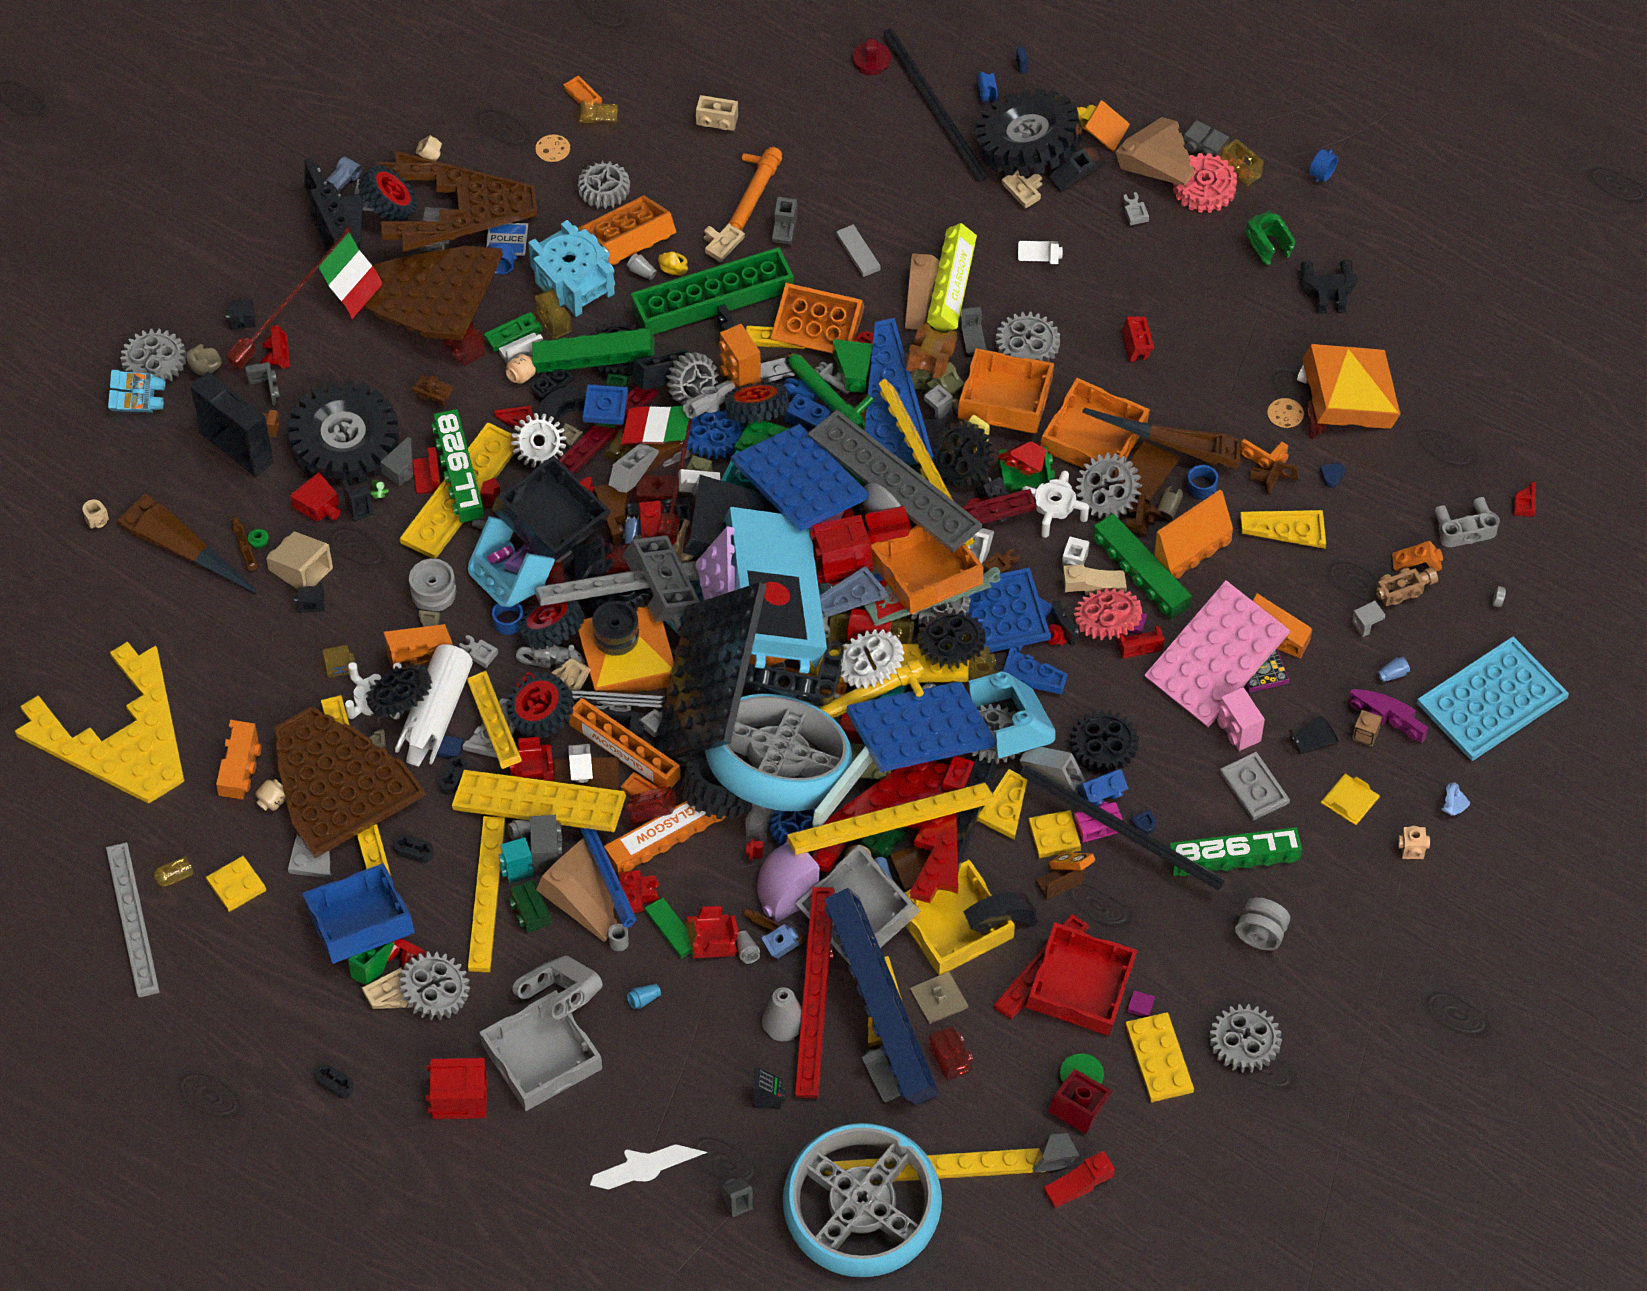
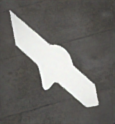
[590,1144,707,1190]

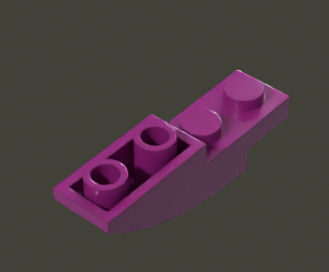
[1348,689,1428,744]

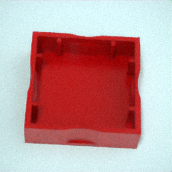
[1025,922,1138,1036]

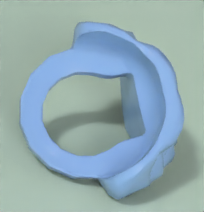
[1441,783,1470,816]

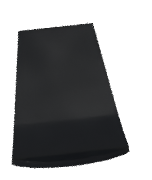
[1289,716,1339,754]

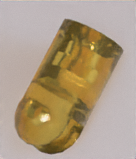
[605,427,628,460]
[154,856,194,886]

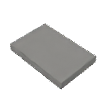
[1219,752,1290,821]

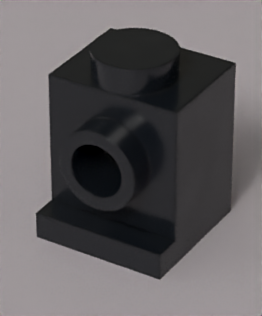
[294,583,325,613]

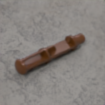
[231,517,259,571]
[743,908,805,946]

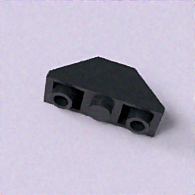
[1049,148,1106,192]

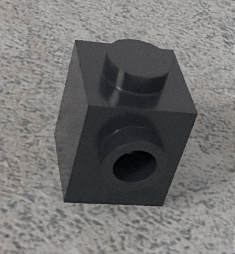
[225,299,256,329]

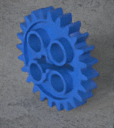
[683,409,746,459]

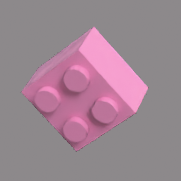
[1217,687,1265,751]

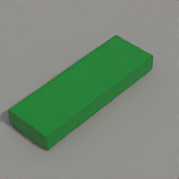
[645,897,692,958]

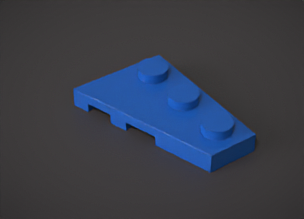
[1003,647,1068,695]

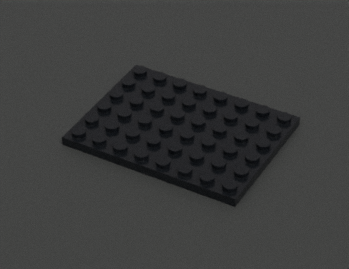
[654,582,767,760]

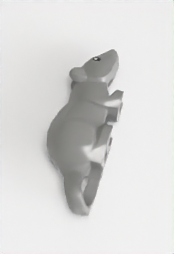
[516,643,586,669]

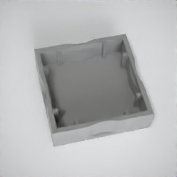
[796,844,921,965]
[480,990,602,1111]

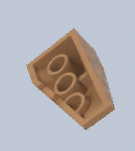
[905,253,940,332]

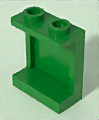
[998,446,1055,494]

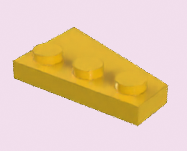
[977,769,1027,840]

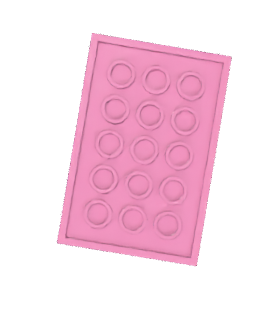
[1144,581,1290,728]

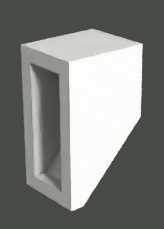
[968,528,994,564]
[569,744,593,783]

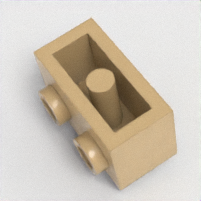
[696,95,738,131]

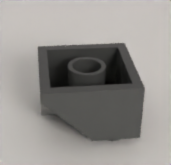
[530,815,563,875]

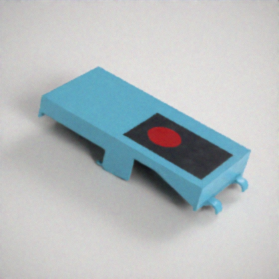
[723,507,827,674]

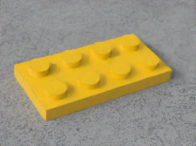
[1125,1012,1194,1102]

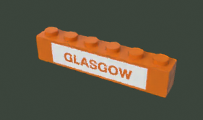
[568,698,681,793]
[604,800,726,876]

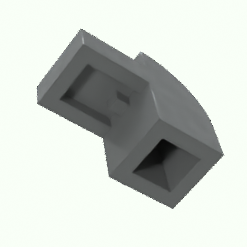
[772,197,798,245]

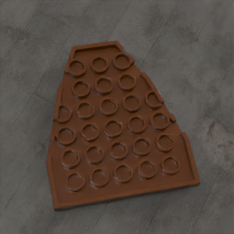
[363,246,503,340]
[275,707,426,858]

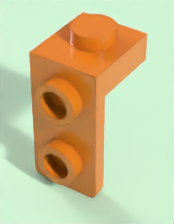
[1240,439,1289,471]
[1392,541,1443,571]

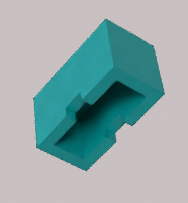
[498,837,534,884]

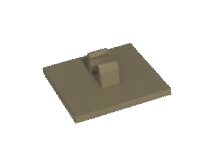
[910,971,969,1025]

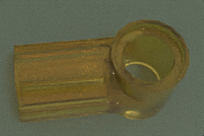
[579,100,618,123]

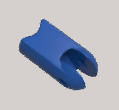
[976,72,998,104]
[784,378,817,402]

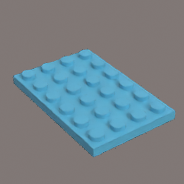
[1417,637,1569,761]

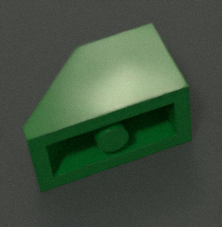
[348,942,394,986]

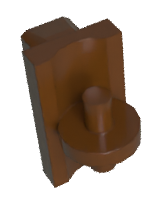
[412,374,454,406]
[1126,495,1161,537]

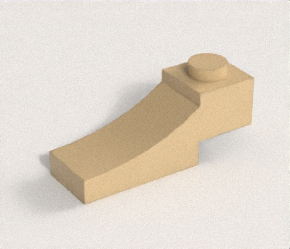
[1063,564,1127,595]

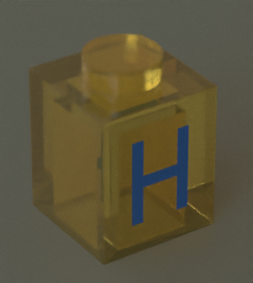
[323,645,355,678]

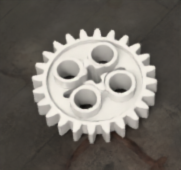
[841,629,904,689]

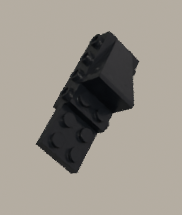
[304,158,363,255]

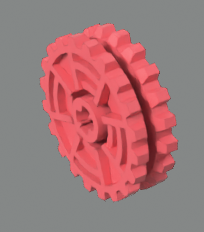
[1173,153,1237,213]

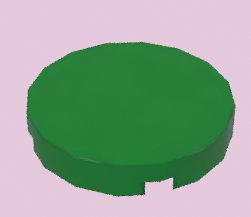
[1059,1053,1104,1084]

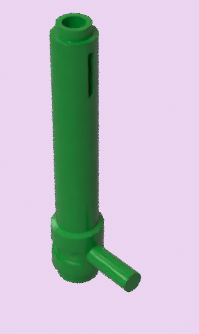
[788,354,874,429]

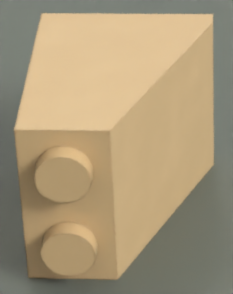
[266,531,333,590]

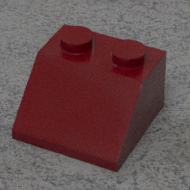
[1048,1069,1112,1134]

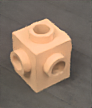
[1398,826,1430,859]

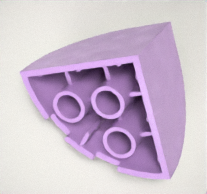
[757,843,819,922]

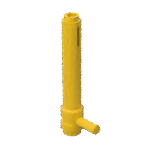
[819,658,925,719]

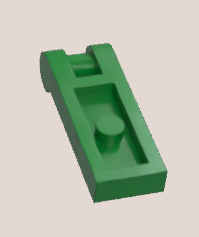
[484,312,543,352]

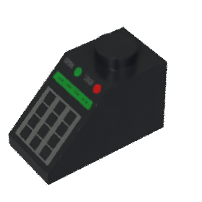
[753,1067,786,1109]

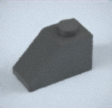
[380,437,414,486]
[1032,1133,1079,1173]
[721,1177,753,1218]

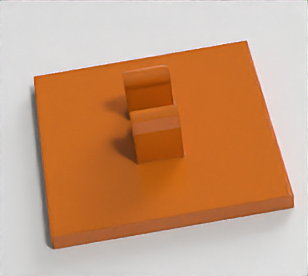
[1084,100,1130,152]

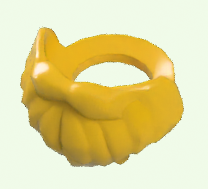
[658,252,688,276]

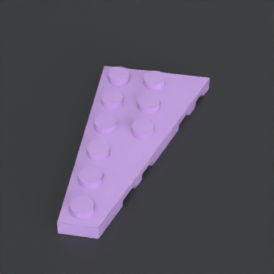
[696,526,735,600]

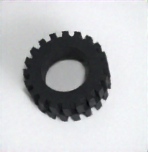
[681,751,754,820]

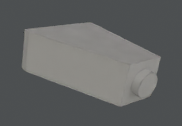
[1020,747,1085,794]

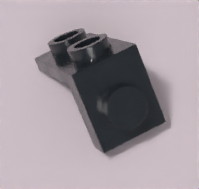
[976,476,1015,522]
[600,709,644,737]

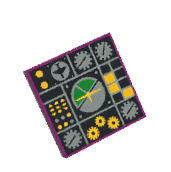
[1246,648,1289,693]

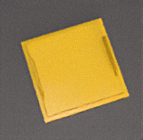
[1321,773,1380,826]

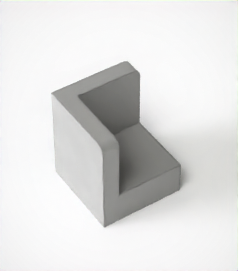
[924,384,953,419]
[1352,601,1385,637]

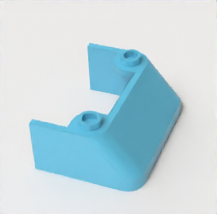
[468,516,555,607]
[968,672,1056,759]

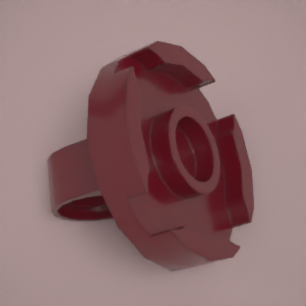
[853,38,891,75]

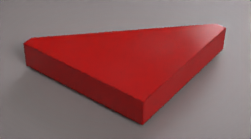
[494,406,536,440]

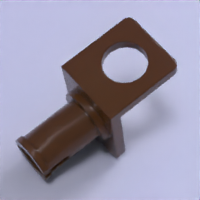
[1250,461,1299,494]

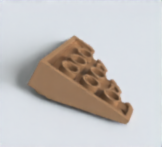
[1116,117,1195,186]
[536,838,617,942]

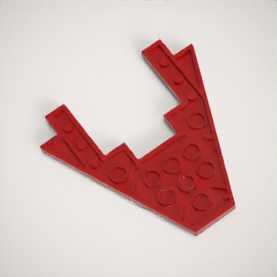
[812,761,959,903]

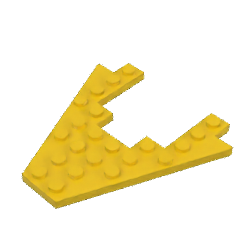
[15,642,185,804]

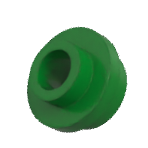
[248,529,269,549]

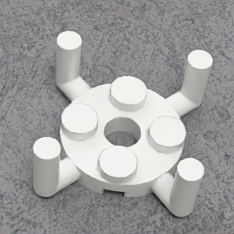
[1022,471,1089,538]
[345,662,402,720]

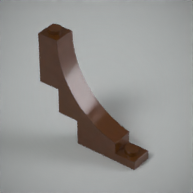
[594,442,684,547]

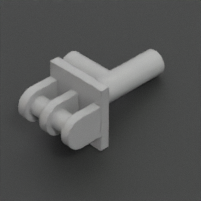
[814,362,850,394]

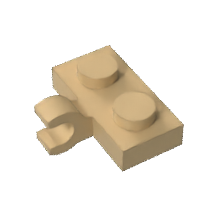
[1002,170,1042,209]
[704,223,745,263]

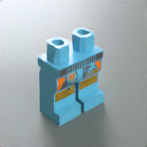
[108,370,165,413]

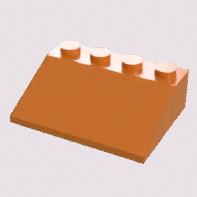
[578,195,676,265]
[771,283,865,354]
[1154,490,1233,579]

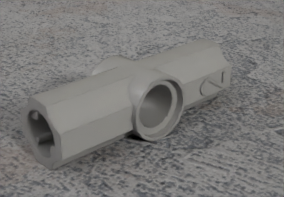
[683,380,736,419]

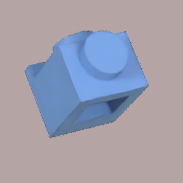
[762,924,800,959]

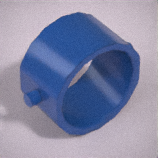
[1309,149,1338,182]
[488,243,517,274]
[1187,465,1218,500]
[492,603,523,635]

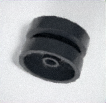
[592,601,639,655]

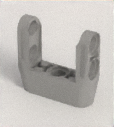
[513,955,603,1020]

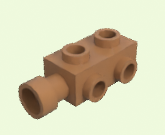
[1376,567,1438,606]

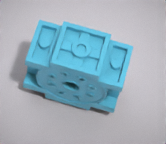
[528,220,615,317]

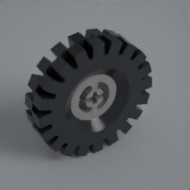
[975,89,1083,176]
[287,381,399,485]

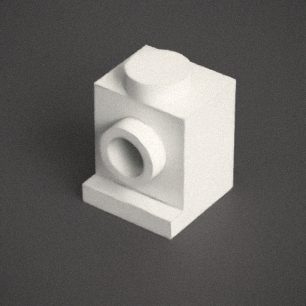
[1062,537,1089,566]

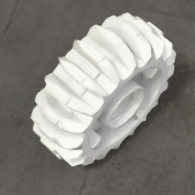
[511,413,566,468]

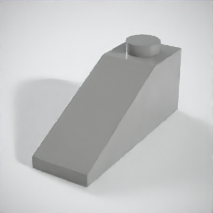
[609,444,659,493]

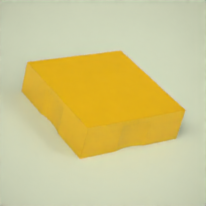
[905,860,1015,975]

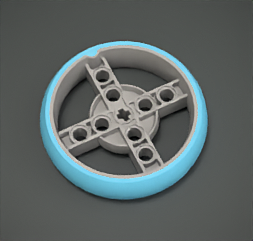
[705,694,853,811]
[783,1123,942,1277]

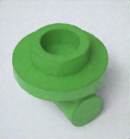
[370,480,389,498]

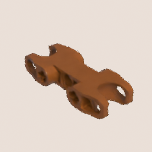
[905,323,958,379]

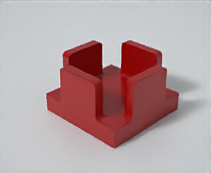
[510,737,555,782]
[685,906,739,958]

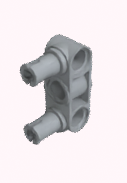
[1434,497,1500,547]

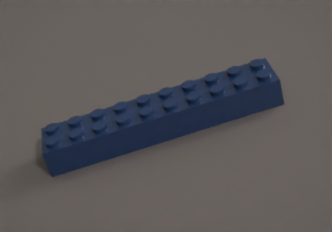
[824,888,940,1105]

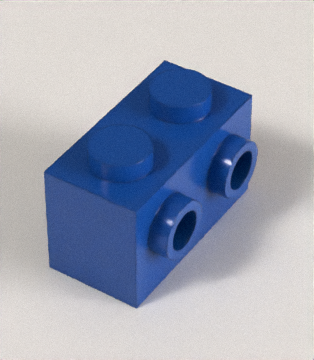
[785,393,832,433]
[1076,769,1129,805]

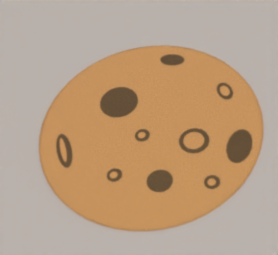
[536,135,570,162]
[1268,398,1304,428]

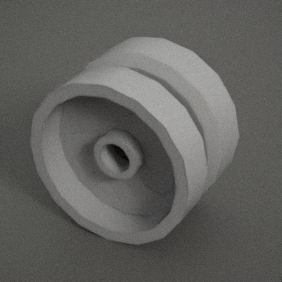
[409,558,456,612]
[1235,897,1290,951]

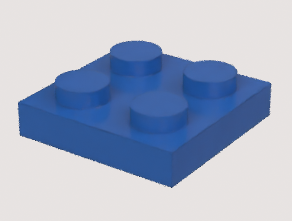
[583,385,628,425]

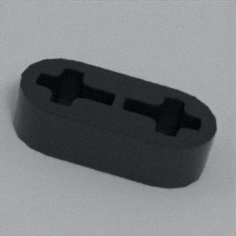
[438,756,467,795]
[394,835,434,863]
[315,1065,354,1098]

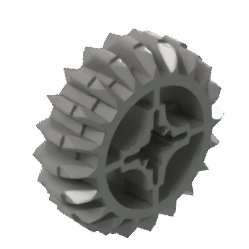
[577,160,630,209]
[666,352,719,405]

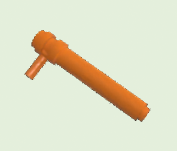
[728,147,782,231]

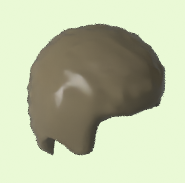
[186,344,222,376]

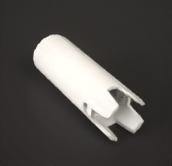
[395,644,473,767]

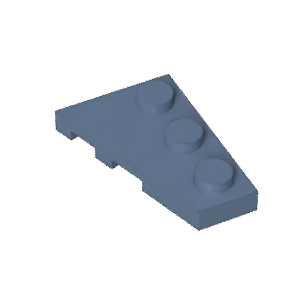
[820,566,889,617]

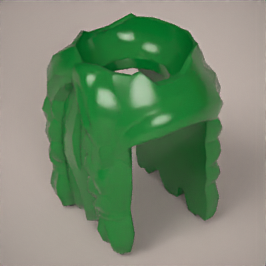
[1245,210,1295,266]

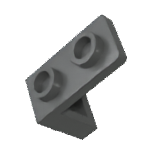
[960,307,986,355]
[245,362,280,406]
[862,1048,901,1103]

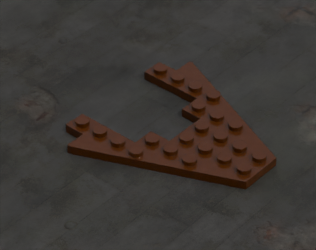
[376,151,538,251]

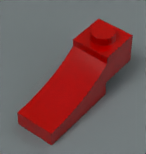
[1044,1151,1115,1209]

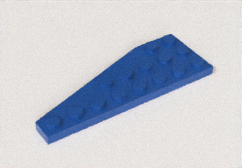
[865,318,933,465]

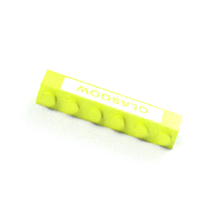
[927,223,977,333]

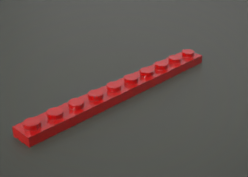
[795,887,835,1098]

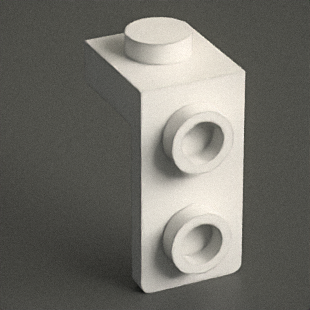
[1018,241,1062,264]

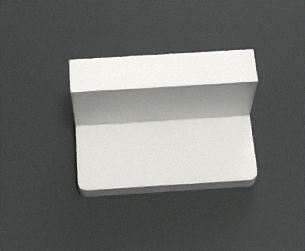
[499,333,543,364]
[678,469,720,492]

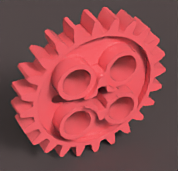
[1074,588,1142,640]

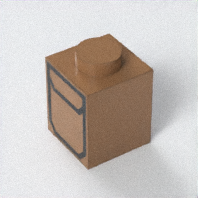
[1352,710,1382,746]

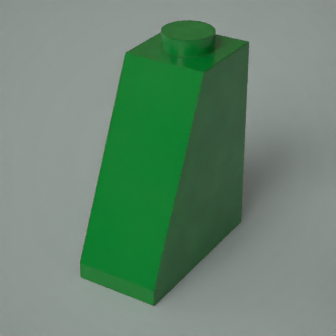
[833,339,873,393]

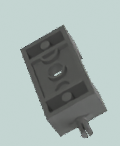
[623,535,700,631]

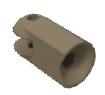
[1157,486,1183,522]

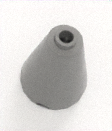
[762,987,802,1042]

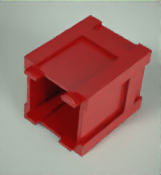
[810,515,873,583]
[426,1058,487,1119]

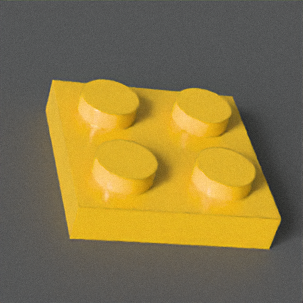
[1029,810,1081,858]
[206,856,266,912]

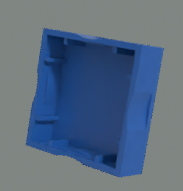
[302,863,415,964]

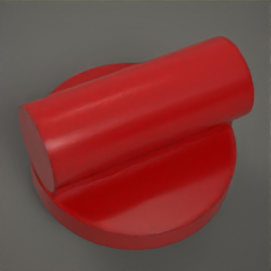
[1047,624,1067,646]
[745,838,764,860]

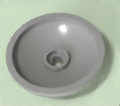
[862,483,900,514]

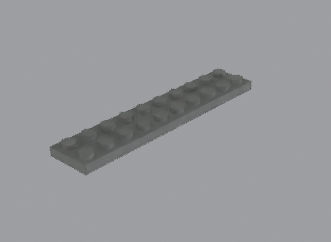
[808,410,982,553]

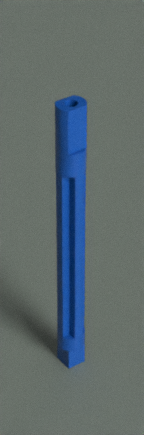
[579,827,637,928]

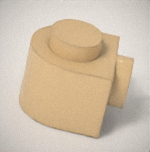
[416,135,442,161]
[83,500,109,529]

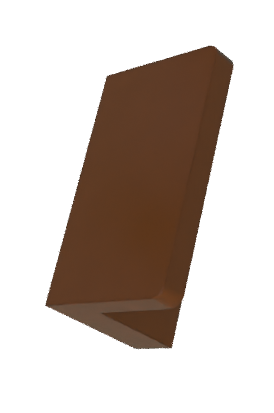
[1036,869,1085,900]

